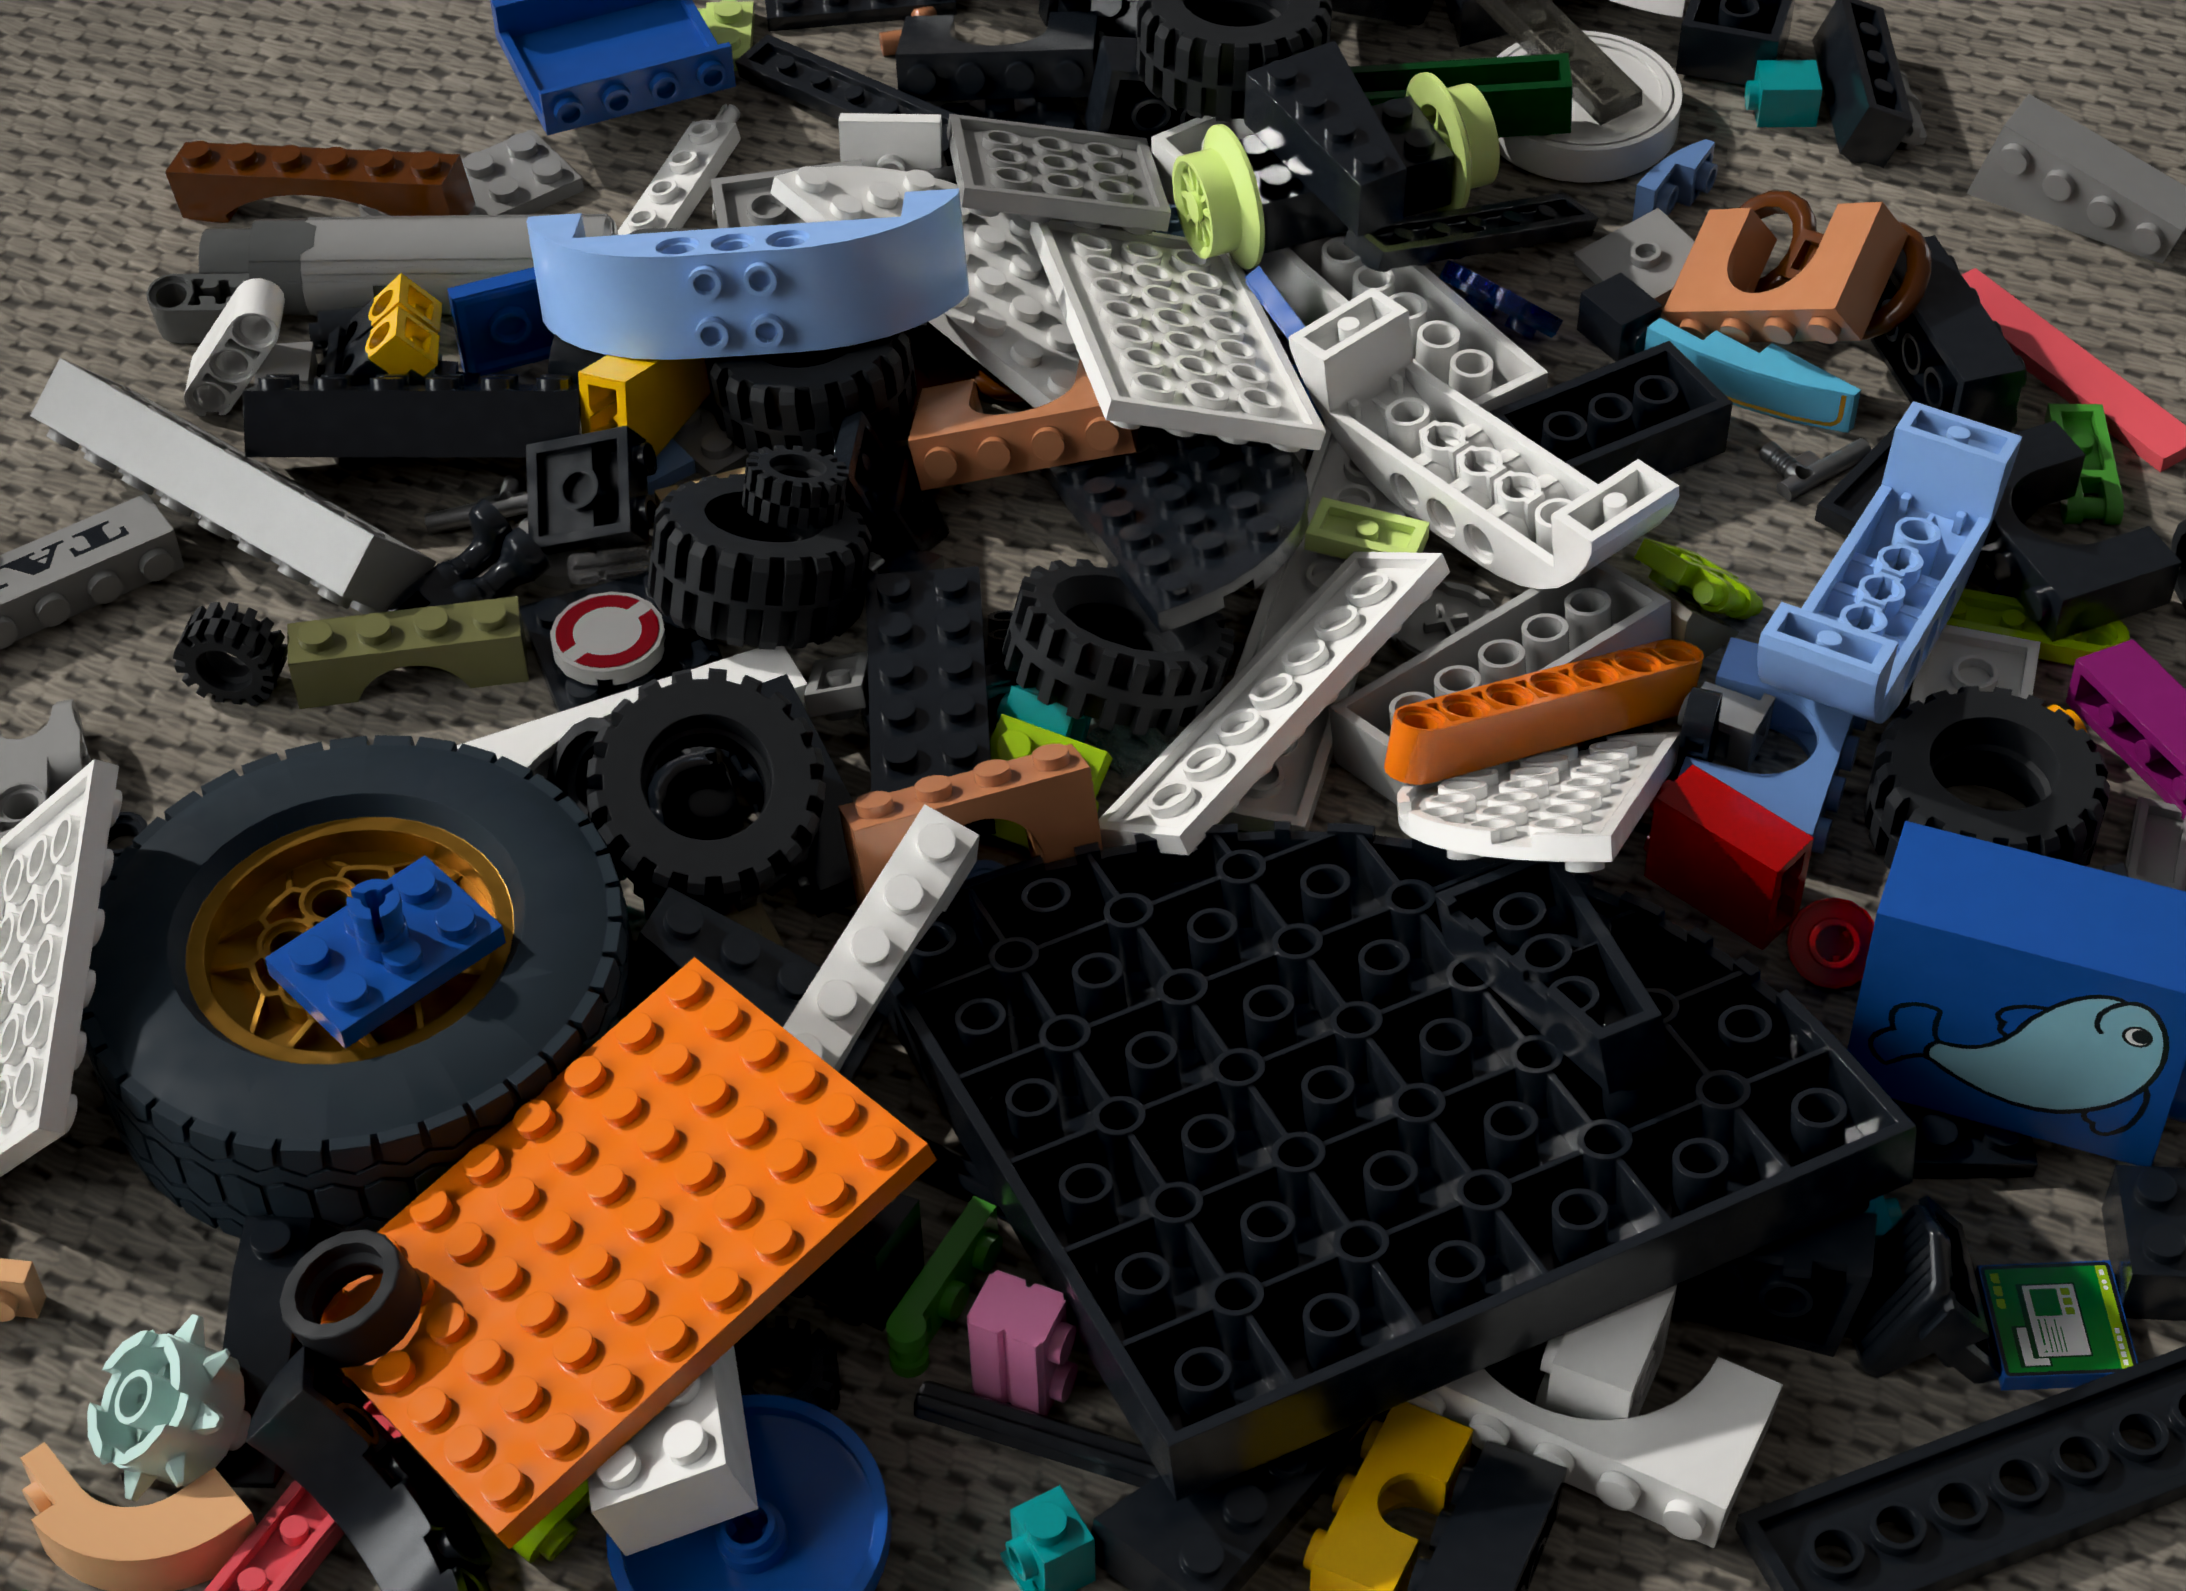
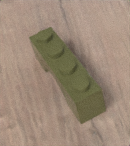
[287,596,529,709]

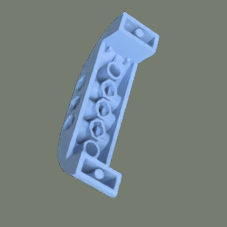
[526,188,969,360]
[1757,401,2023,724]

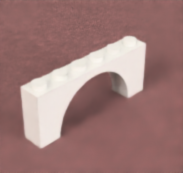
[1407,1357,1783,1548]

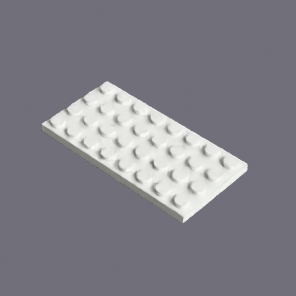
[1029,218,1326,452]

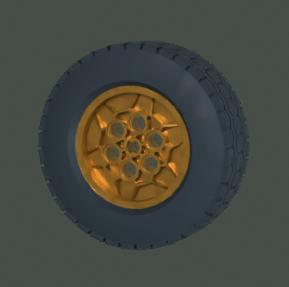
[80,735,640,1238]

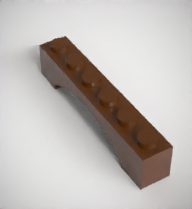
[165,141,475,223]

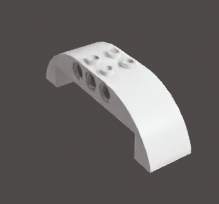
[1288,287,1679,589]

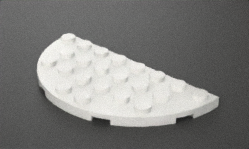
[770,166,1081,408]
[1397,732,1681,873]

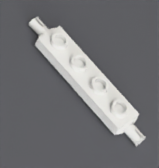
[618,104,741,235]

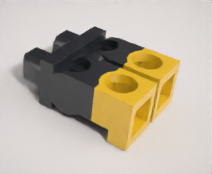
[317,273,442,384]

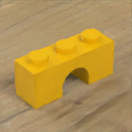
[1303,1402,1473,1591]

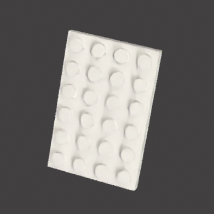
[0,759,122,1177]

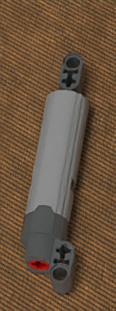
[146,214,703,344]

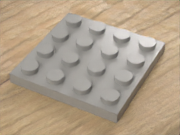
[947,114,1171,235]

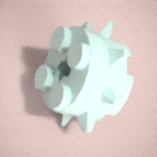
[87,1314,251,1502]

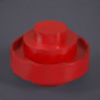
[1786,897,1875,989]

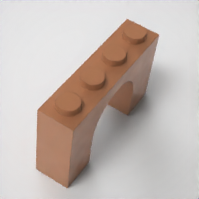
[1662,202,1908,345]
[908,359,1139,491]
[838,744,1103,908]

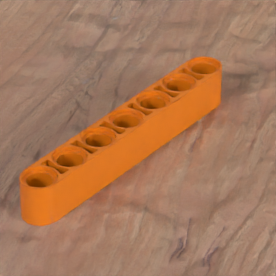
[1384,639,1704,785]

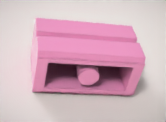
[967,1270,1078,1416]

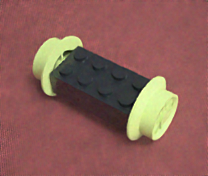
[1172,72,1500,269]

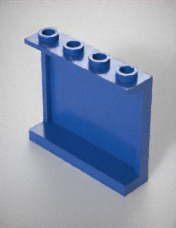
[490,0,736,136]

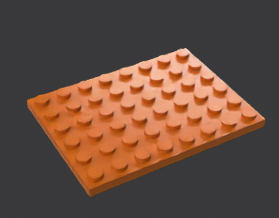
[320,957,937,1549]

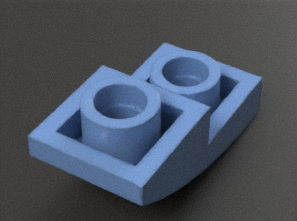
[1632,139,1718,221]

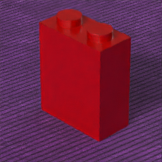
[1644,764,1814,950]

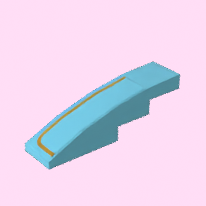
[1644,318,1861,433]

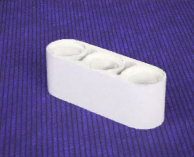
[184,278,285,416]

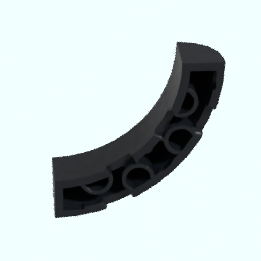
[246,1345,492,1591]

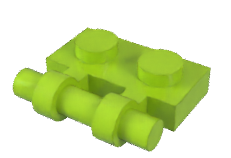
[1634,538,1763,620]

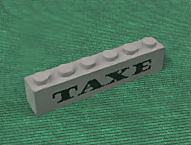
[0,493,184,649]

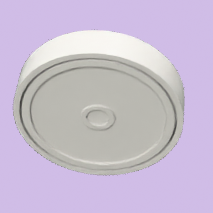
[1497,30,1682,183]

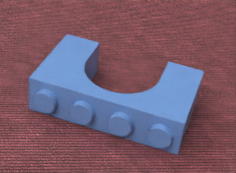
[1678,637,1868,854]

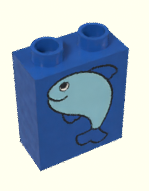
[1847,821,2186,1166]

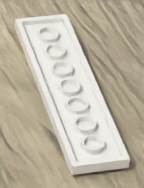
[1099,551,1450,856]

